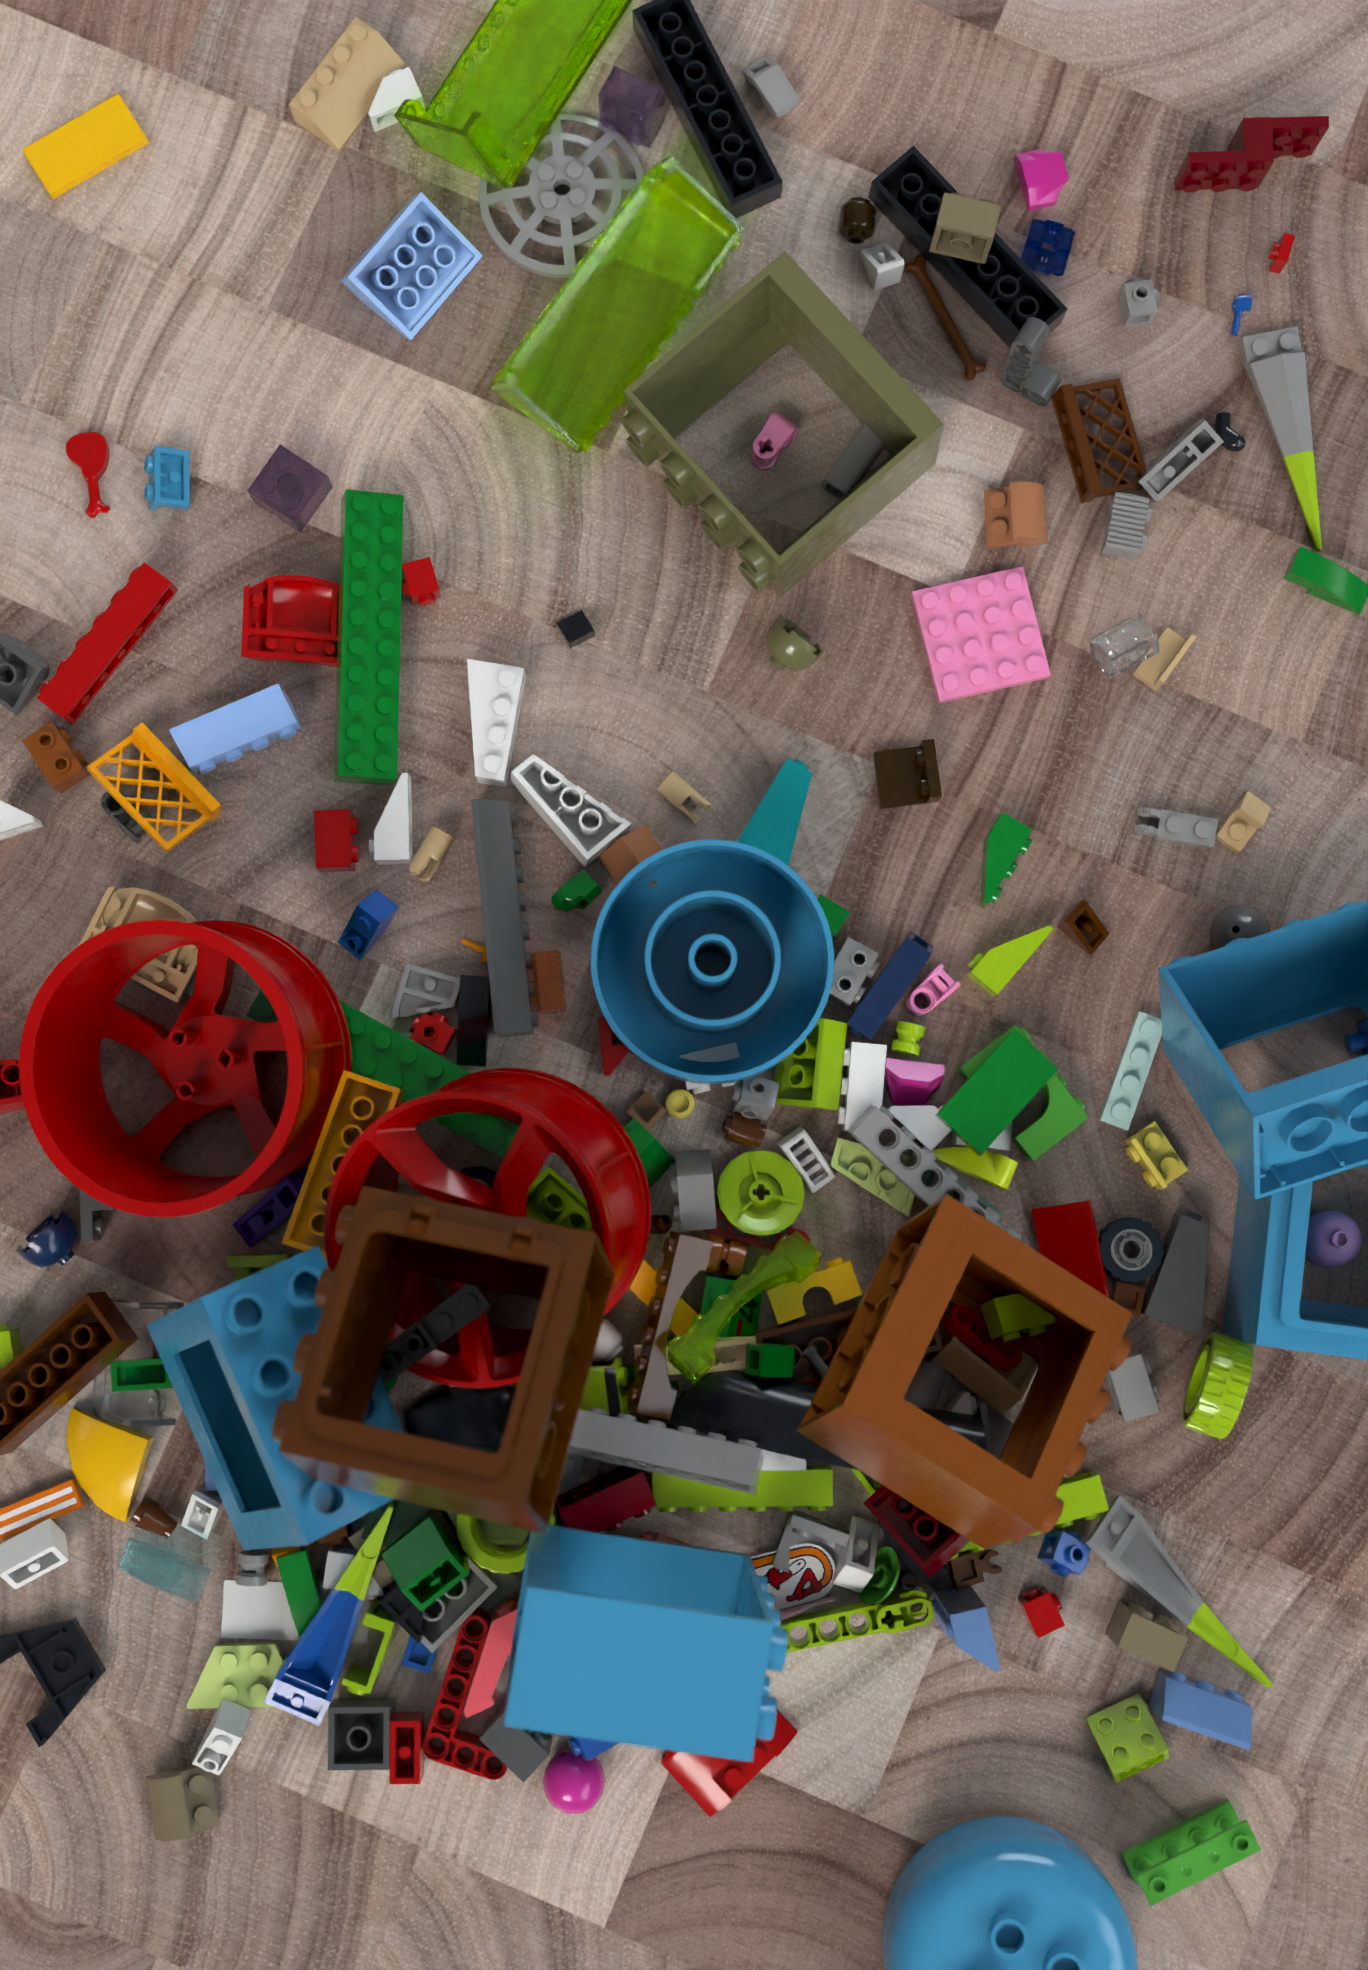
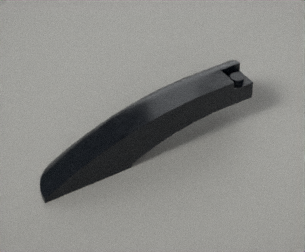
[669,1371,985,1470]

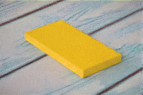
[22,93,149,200]

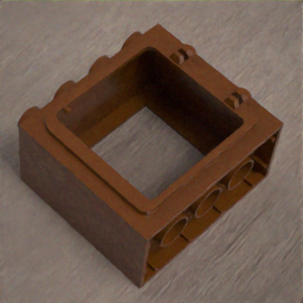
[272,1186,615,1534]

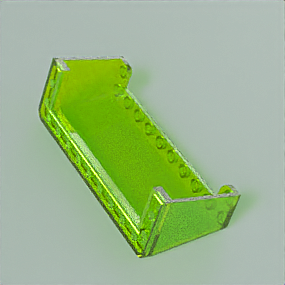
[394,0,632,188]

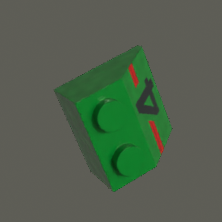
[697,1274,764,1338]

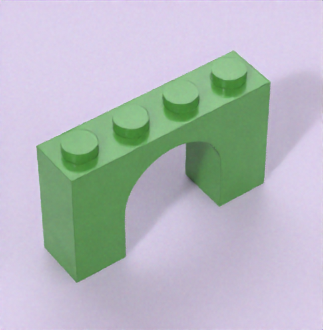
[957,1025,1089,1162]

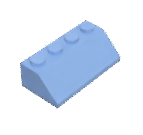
[169,684,302,774]

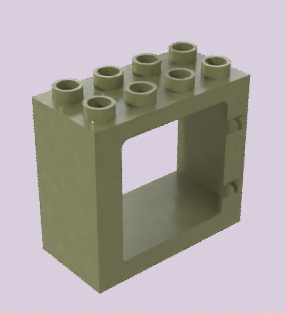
[621,251,944,598]

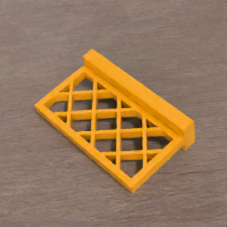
[87,722,221,853]

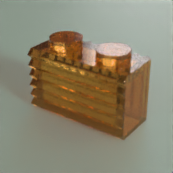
[531,950,567,1014]

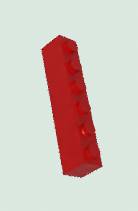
[37,562,178,725]

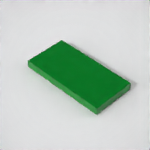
[936,1029,1058,1156]

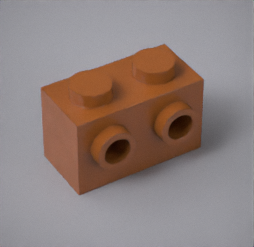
[22,722,91,793]

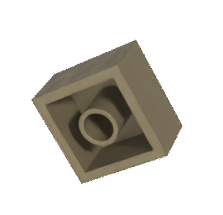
[929,192,1001,264]
[1105,1600,1189,1673]

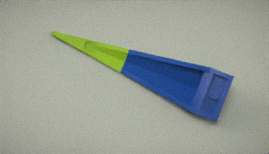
[264,1503,394,1726]

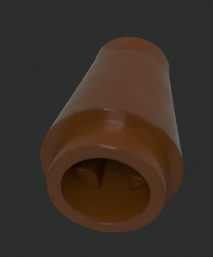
[130,1499,178,1539]

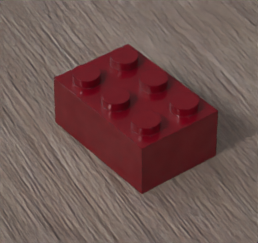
[555,1466,657,1532]

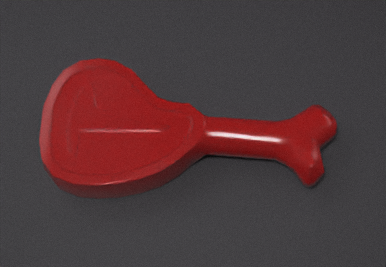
[66,432,110,518]

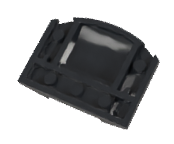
[404,1385,516,1453]

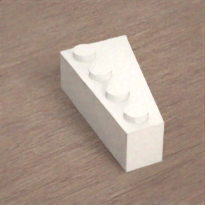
[510,754,632,867]

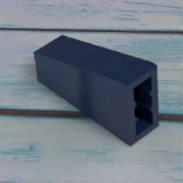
[847,930,934,1040]

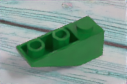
[980,812,1033,908]

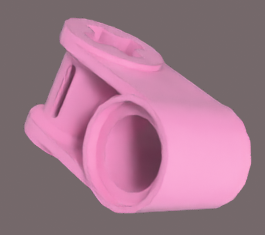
[752,411,799,470]
[906,963,961,1016]

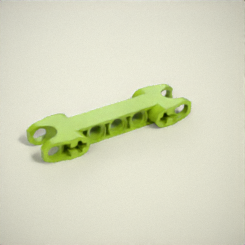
[780,1588,935,1653]

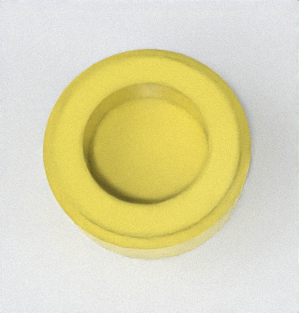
[665,1089,695,1119]

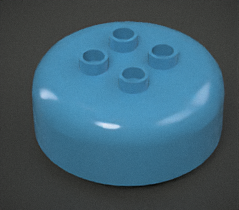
[591,839,834,1084]
[881,1816,1138,1970]

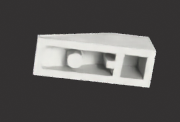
[369,773,413,865]

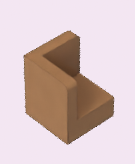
[626,1091,668,1131]

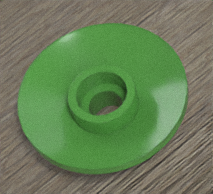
[859,1546,900,1605]

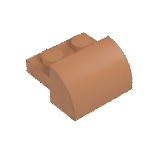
[984,481,1048,549]

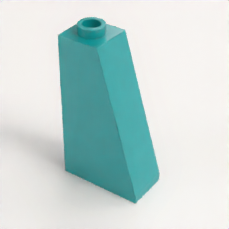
[737,758,812,866]

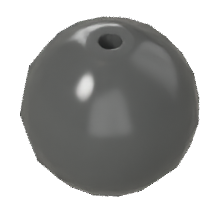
[1209,904,1271,950]

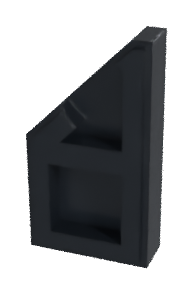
[379,1584,423,1643]

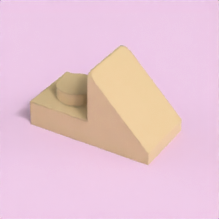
[1215,791,1271,854]

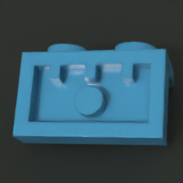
[144,446,190,511]

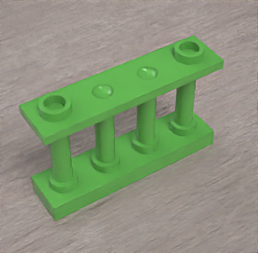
[1121,1799,1261,1906]

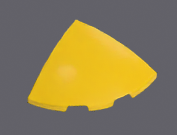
[67,1407,154,1522]

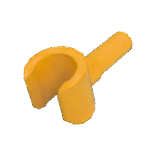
[461,938,487,963]

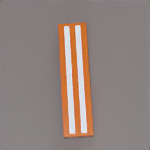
[0,1478,85,1541]

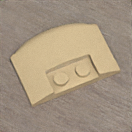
[79,887,198,1003]

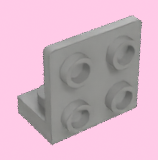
[772,1510,850,1573]

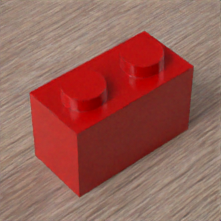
[314,809,360,873]
[389,1712,425,1784]

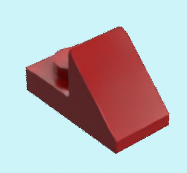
[598,1016,630,1077]

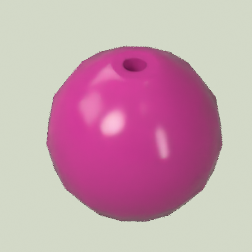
[542,1748,605,1814]

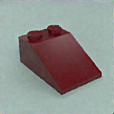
[863,1485,970,1578]

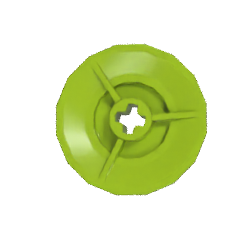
[717,1150,805,1237]

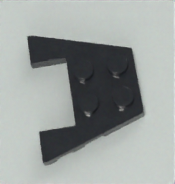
[0,1618,106,1747]

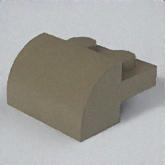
[146,1765,220,1841]

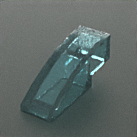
[118,1538,211,1603]

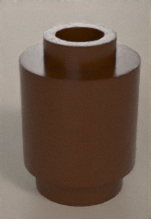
[721,1112,767,1148]

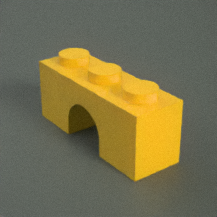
[765,1257,862,1325]

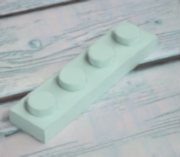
[1098,1011,1162,1131]

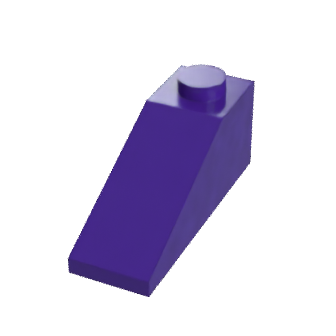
[233,1167,308,1248]

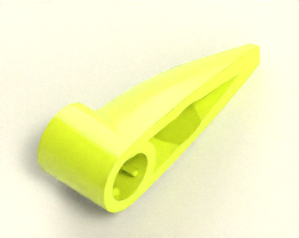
[932,1147,1018,1191]

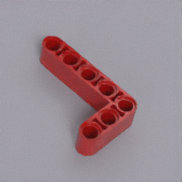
[422,1608,508,1780]

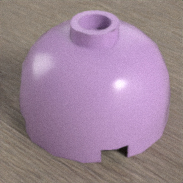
[1305,1209,1362,1268]

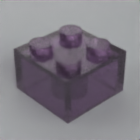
[598,66,665,148]
[247,445,333,533]

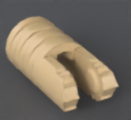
[657,771,713,825]
[408,826,454,882]

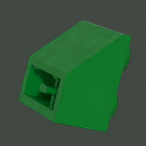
[381,1515,469,1612]

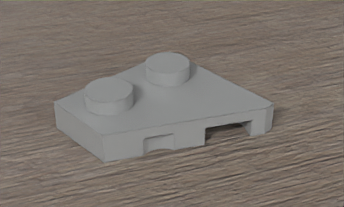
[390,963,461,1019]

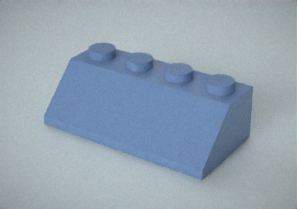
[931,1586,1001,1671]

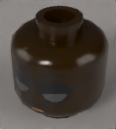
[838,197,877,244]

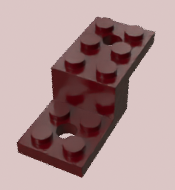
[1174,116,1329,193]

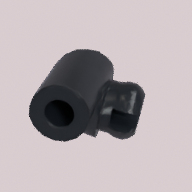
[1216,412,1245,452]

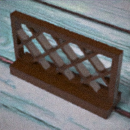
[1052,378,1147,504]

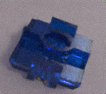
[1021,219,1076,276]

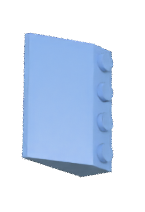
[340,192,483,340]

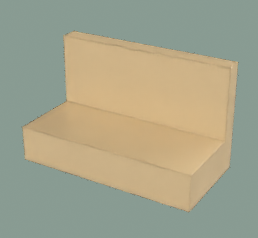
[1132,627,1196,691]

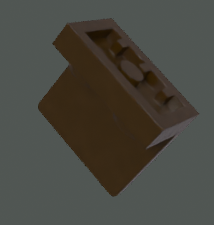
[873,739,942,809]

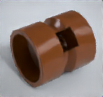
[700,1234,748,1280]

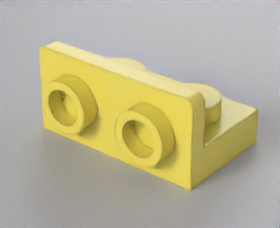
[1124,1121,1188,1190]

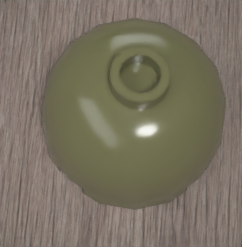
[766,615,823,670]

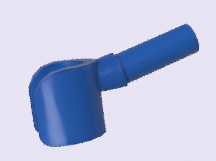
[1230,294,1252,336]

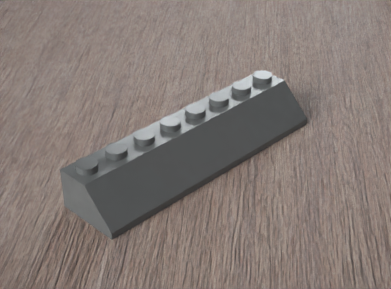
[471,799,539,1038]

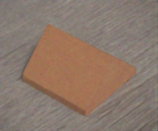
[598,825,662,888]

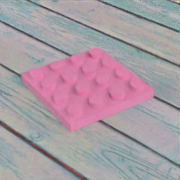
[911,566,1051,703]

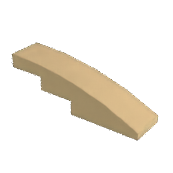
[633,1336,756,1376]

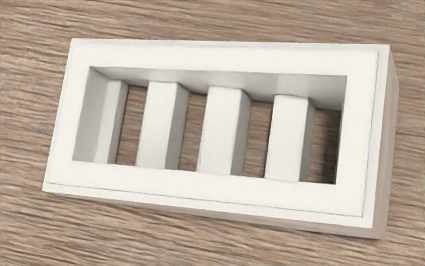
[777,1127,836,1193]

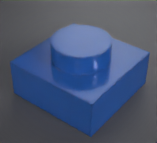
[401,1636,438,1674]

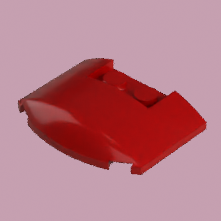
[241,575,339,667]
[661,1709,798,1817]

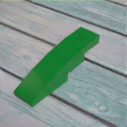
[276,1548,324,1638]

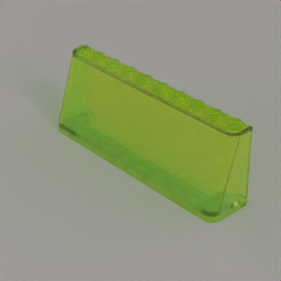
[489,155,745,453]

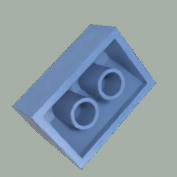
[1148,1670,1252,1751]

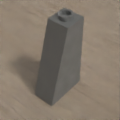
[1141,1211,1209,1336]

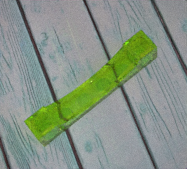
[668,1230,822,1385]

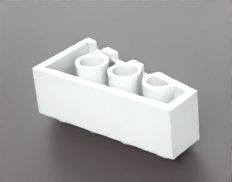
[467,659,526,788]

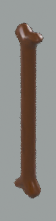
[904,255,986,381]

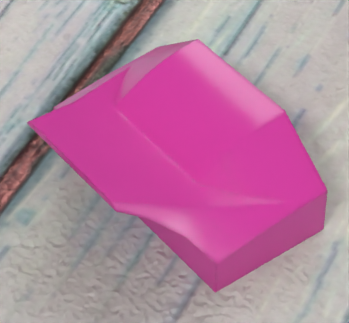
[1013,149,1069,211]
[884,1058,945,1105]

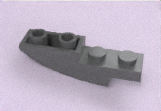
[378,1284,493,1385]

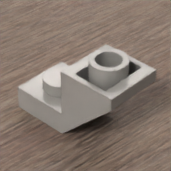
[742,55,801,118]

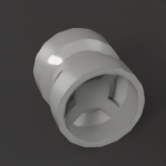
[236,1550,269,1586]

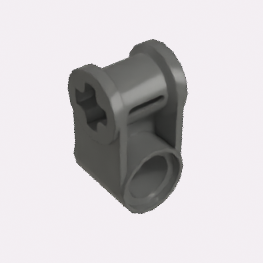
[101,790,156,844]

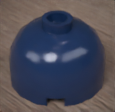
[16,1209,78,1267]

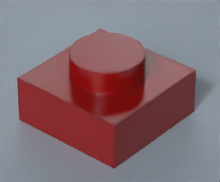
[1268,232,1295,274]

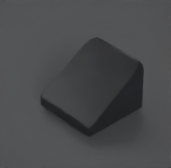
[557,610,595,649]

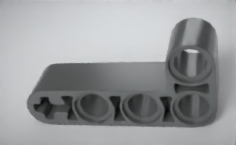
[1000,317,1061,406]

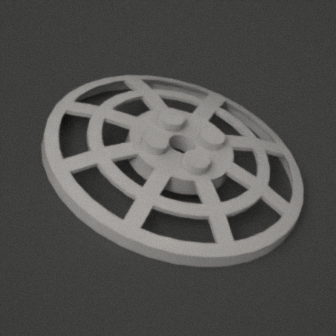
[479,114,646,278]

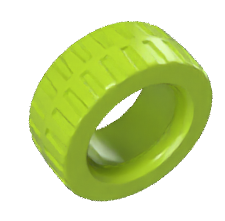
[1182,1332,1254,1439]
[455,1504,558,1574]

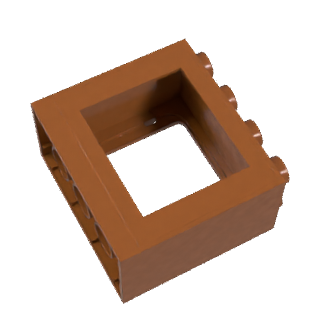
[797,1194,1132,1549]

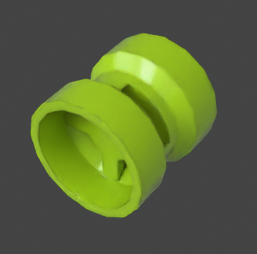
[890,1021,926,1056]

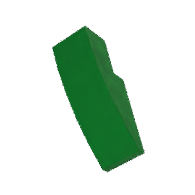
[1283,546,1368,615]
[111,1357,173,1392]

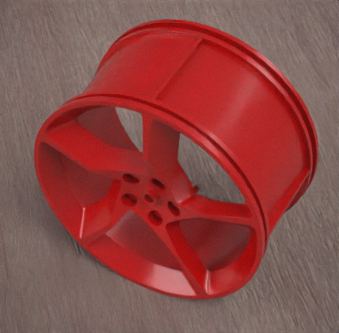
[19,920,352,1218]
[324,1067,652,1388]

